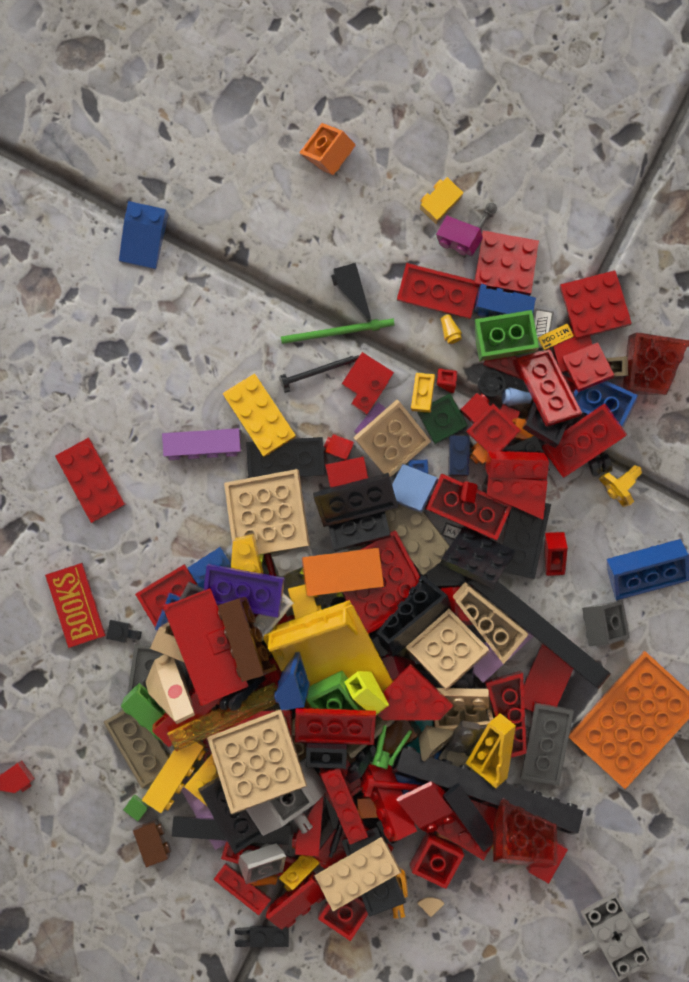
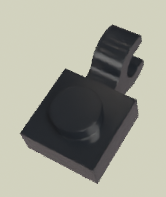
[106,620,142,643]

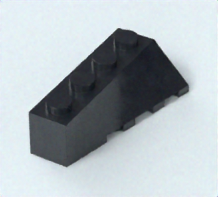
[377,575,451,657]

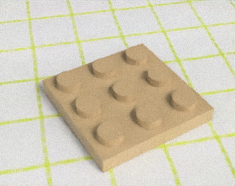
[353,400,431,477]
[406,609,490,691]

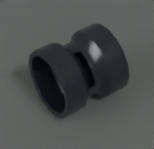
[588,453,613,477]

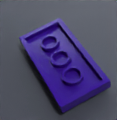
[203,564,285,618]

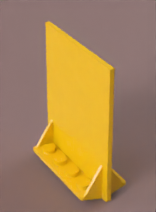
[263,600,392,708]

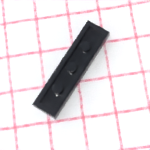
[443,783,498,852]

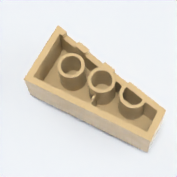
[453,582,529,664]

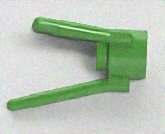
[372,725,412,769]

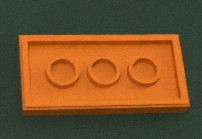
[301,548,384,597]

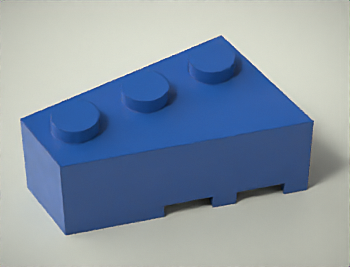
[474,284,536,318]

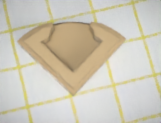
[417,897,445,917]

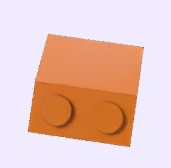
[299,123,356,175]

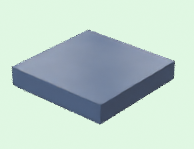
[392,464,438,513]

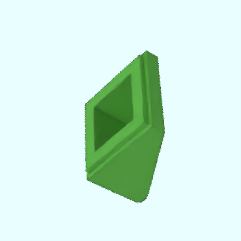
[123,795,150,821]

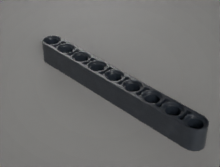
[464,577,611,689]

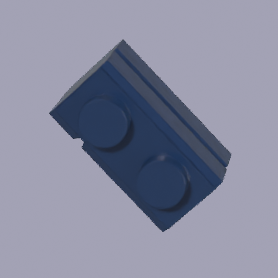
[448,436,470,476]

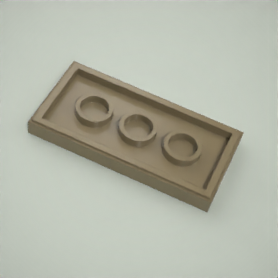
[103,710,169,788]

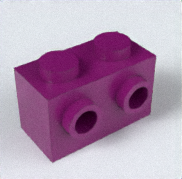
[436,216,483,256]

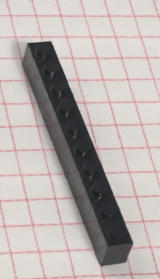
[392,746,584,835]

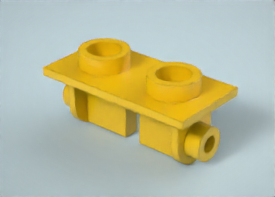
[279,855,320,892]

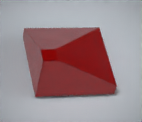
[437,369,457,393]

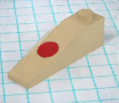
[146,654,195,724]

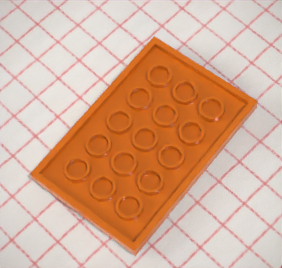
[569,651,689,789]

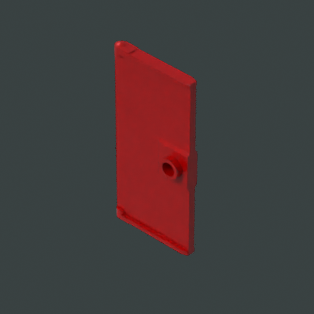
[162,588,248,706]

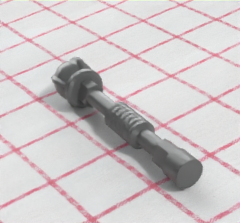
[459,203,497,258]

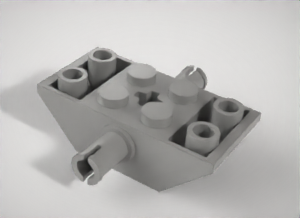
[246,757,327,836]
[578,892,653,981]

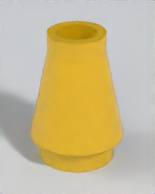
[440,314,462,344]

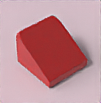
[460,481,478,503]

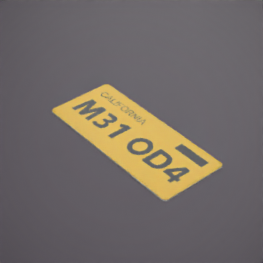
[538,324,574,350]

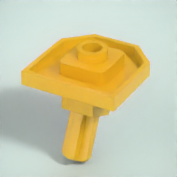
[598,465,642,507]

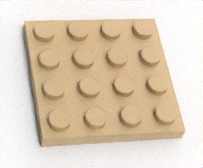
[224,469,310,554]
[207,709,307,814]

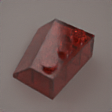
[622,332,689,395]
[493,799,558,868]

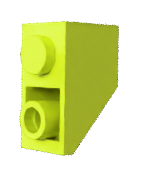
[344,671,389,715]

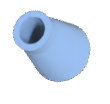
[502,387,531,406]

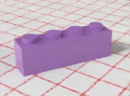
[162,428,242,461]

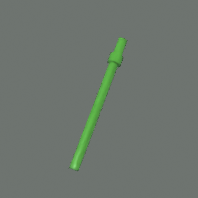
[281,318,395,344]

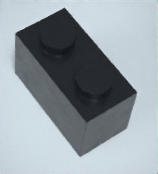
[306,743,347,769]

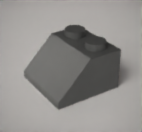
[582,600,630,646]

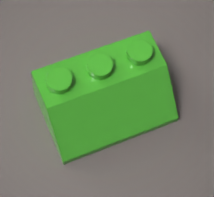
[475,310,539,362]

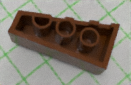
[218,596,277,682]

